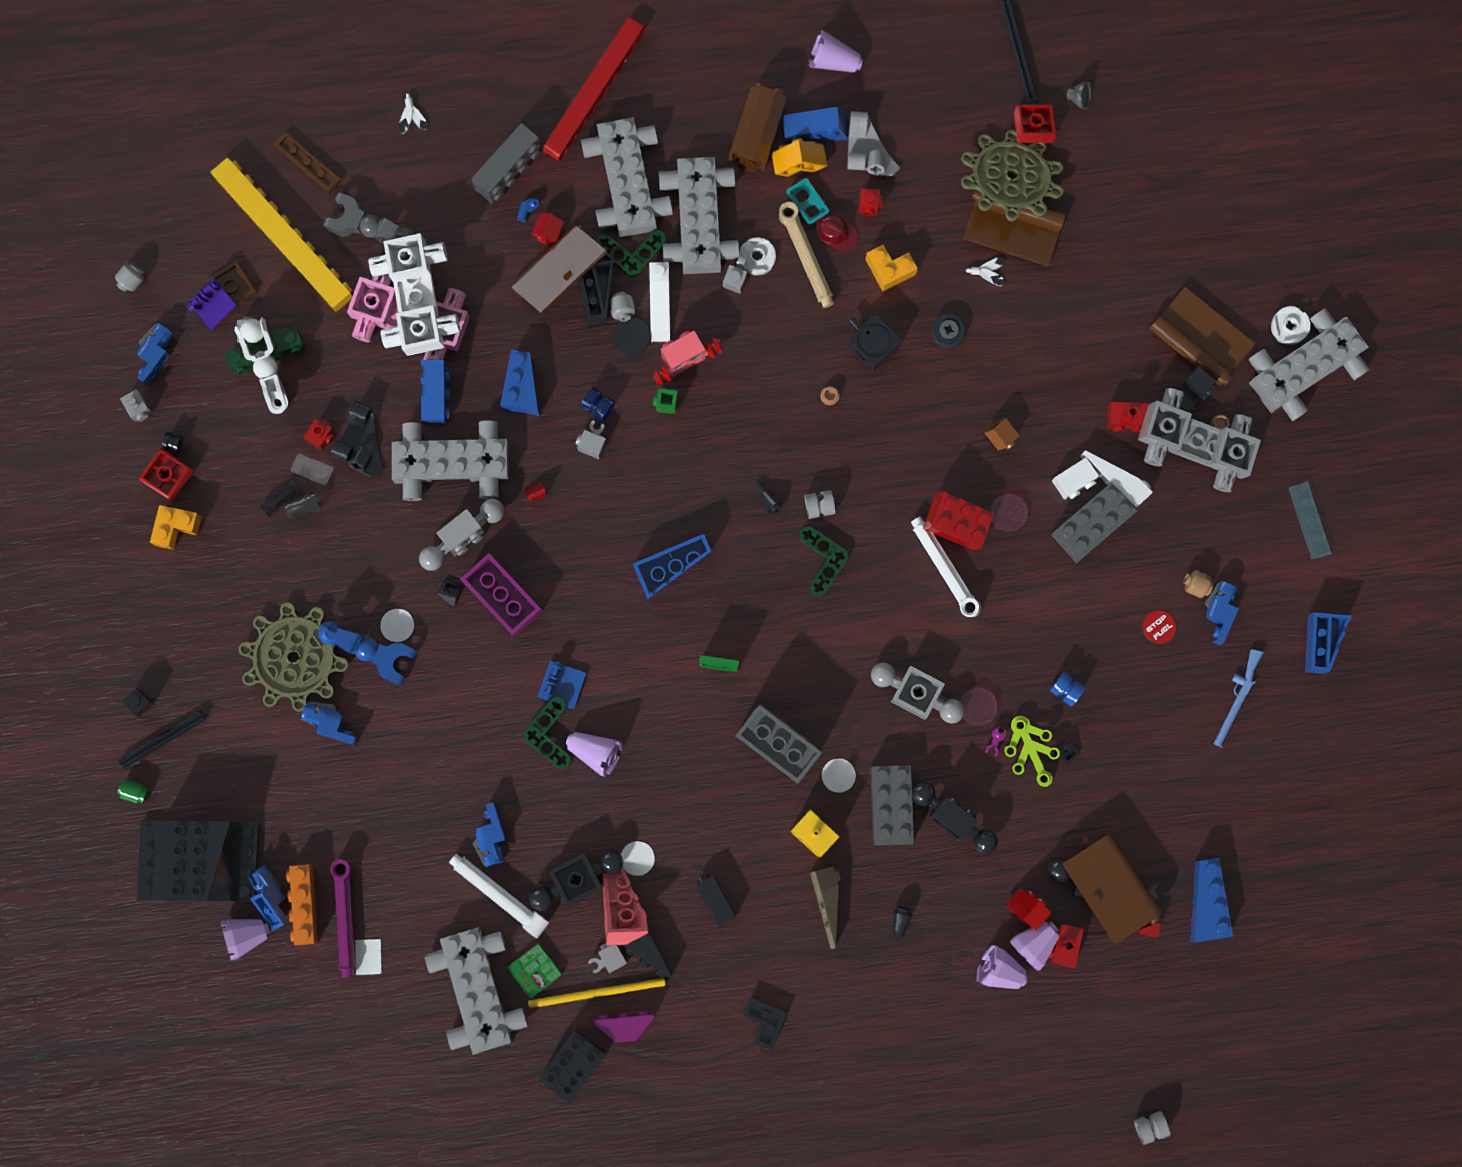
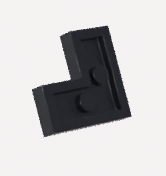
[743,998,787,1050]

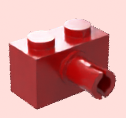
[1107,402,1149,432]
[1005,888,1051,931]
[1048,924,1084,968]

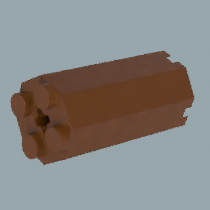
[729,83,787,172]

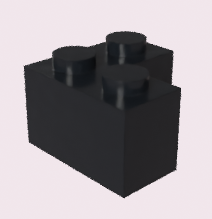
[1178,367,1216,414]

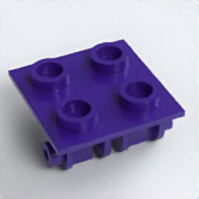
[187,277,237,331]

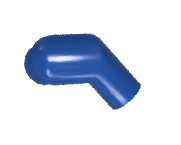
[517,198,540,222]

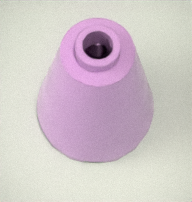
[809,31,863,72]
[566,732,622,777]

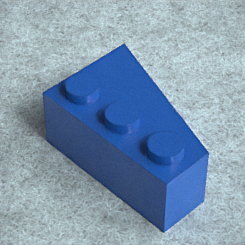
[784,107,849,143]

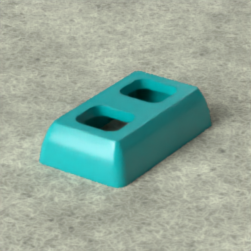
[786,178,829,224]

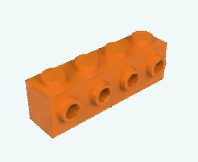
[286,864,318,946]

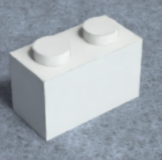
[1052,458,1099,500]

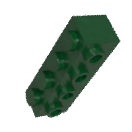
[224,326,306,375]

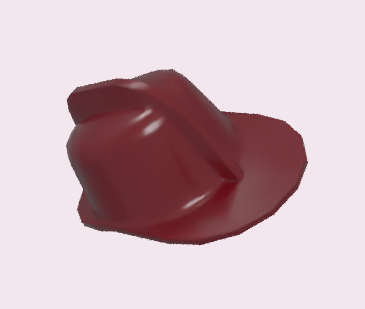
[815,215,858,251]

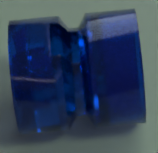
[580,387,616,422]

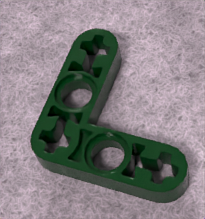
[596,230,666,277]
[799,527,848,597]
[524,697,572,769]

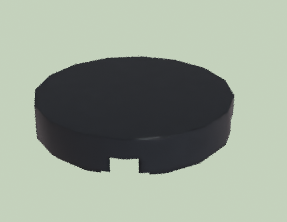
[613,318,651,356]

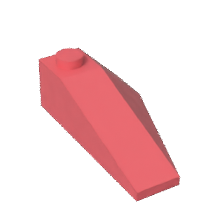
[602,868,648,945]

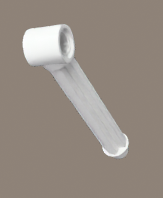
[911,517,981,617]
[449,854,549,938]

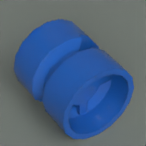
[1050,671,1086,707]

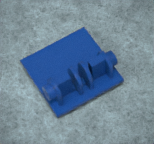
[537,661,586,709]

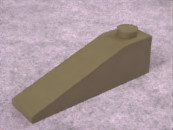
[810,867,841,949]

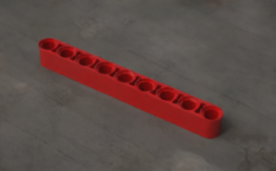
[543,16,647,161]

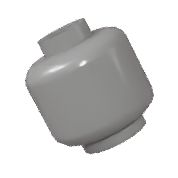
[115,263,144,292]
[609,292,635,322]

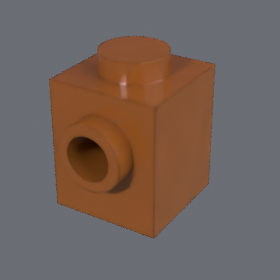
[985,418,1020,450]

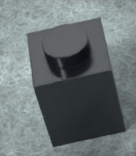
[121,688,154,717]

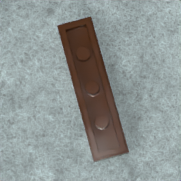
[273,132,342,194]

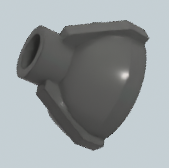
[1067,82,1091,109]

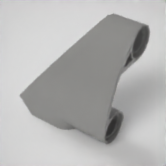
[847,111,900,176]

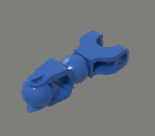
[318,621,417,685]

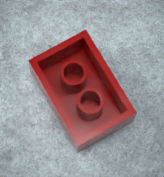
[923,492,994,550]

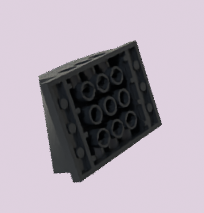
[137,820,259,902]

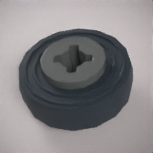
[931,314,965,348]

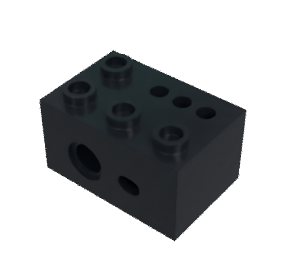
[538,1030,607,1104]

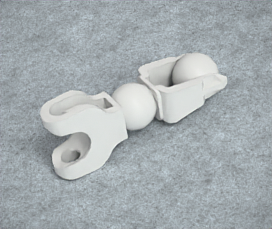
[235,317,288,414]

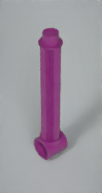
[330,859,356,978]

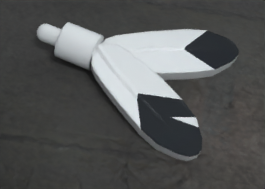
[399,94,427,134]
[966,258,1005,286]

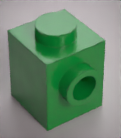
[653,388,678,414]

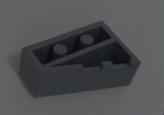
[577,260,614,326]

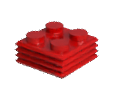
[1014,104,1057,143]
[139,449,193,501]

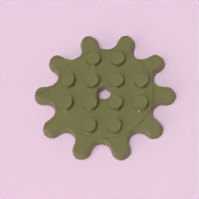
[961,130,1063,221]
[239,603,348,712]

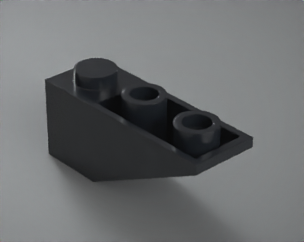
[622,933,672,979]

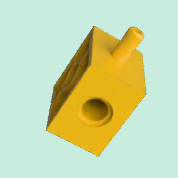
[790,810,839,858]

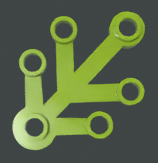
[1005,716,1060,787]

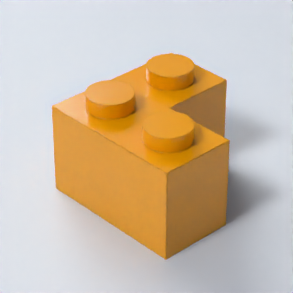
[771,139,827,176]
[865,245,918,291]
[150,505,202,550]

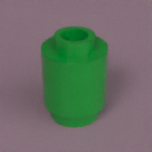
[117,780,149,804]

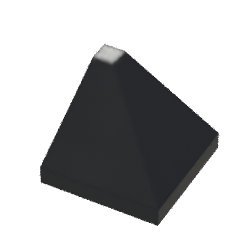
[438,579,463,607]
[1051,739,1080,766]

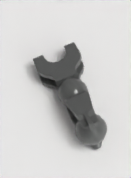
[323,193,415,244]

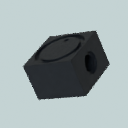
[847,314,902,372]

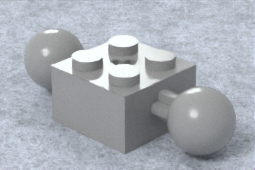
[419,499,504,571]
[871,663,964,724]

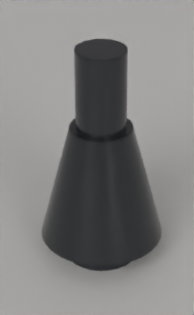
[754,482,783,514]

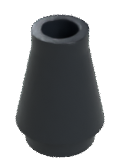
[893,906,912,937]

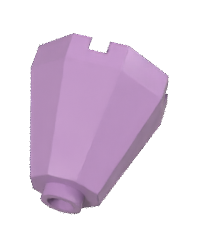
[220,919,270,961]
[1010,921,1059,971]
[977,945,1028,989]

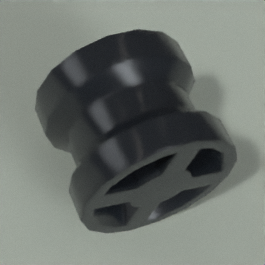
[162,432,183,454]

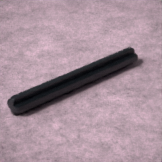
[118,711,206,768]

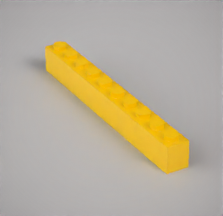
[211,157,352,312]

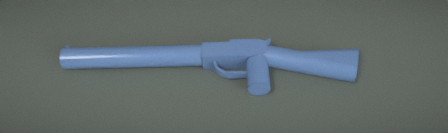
[1213,650,1264,748]

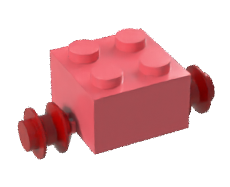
[652,331,724,387]

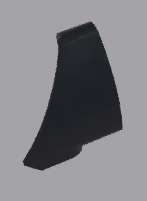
[331,401,383,478]

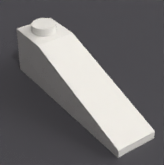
[649,262,670,342]
[1080,450,1153,509]

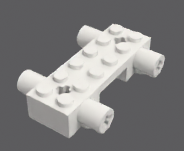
[368,233,460,356]

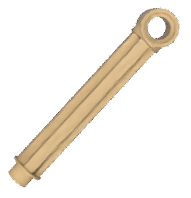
[779,202,834,308]

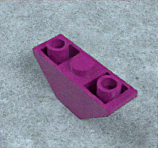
[594,1011,654,1043]

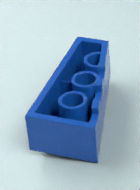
[633,534,711,599]
[1190,858,1233,942]

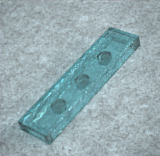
[1288,482,1331,560]

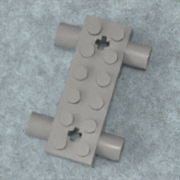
[581,117,673,238]
[659,157,739,274]
[1249,308,1370,422]
[1138,388,1261,492]
[392,421,509,501]
[424,927,528,1054]

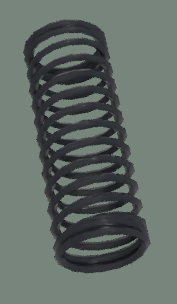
[260,480,302,517]

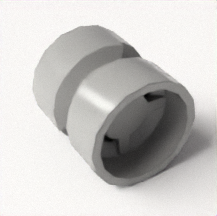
[804,490,835,519]
[1134,1111,1170,1145]

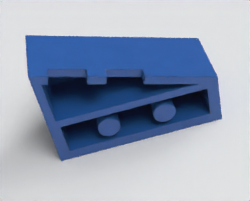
[500,350,540,416]
[421,359,451,424]
[1305,612,1352,674]

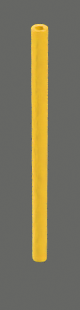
[528,978,665,1008]

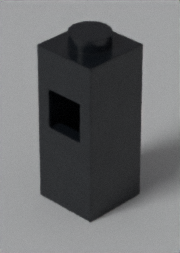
[696,875,736,927]

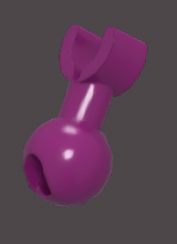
[985,726,1007,757]

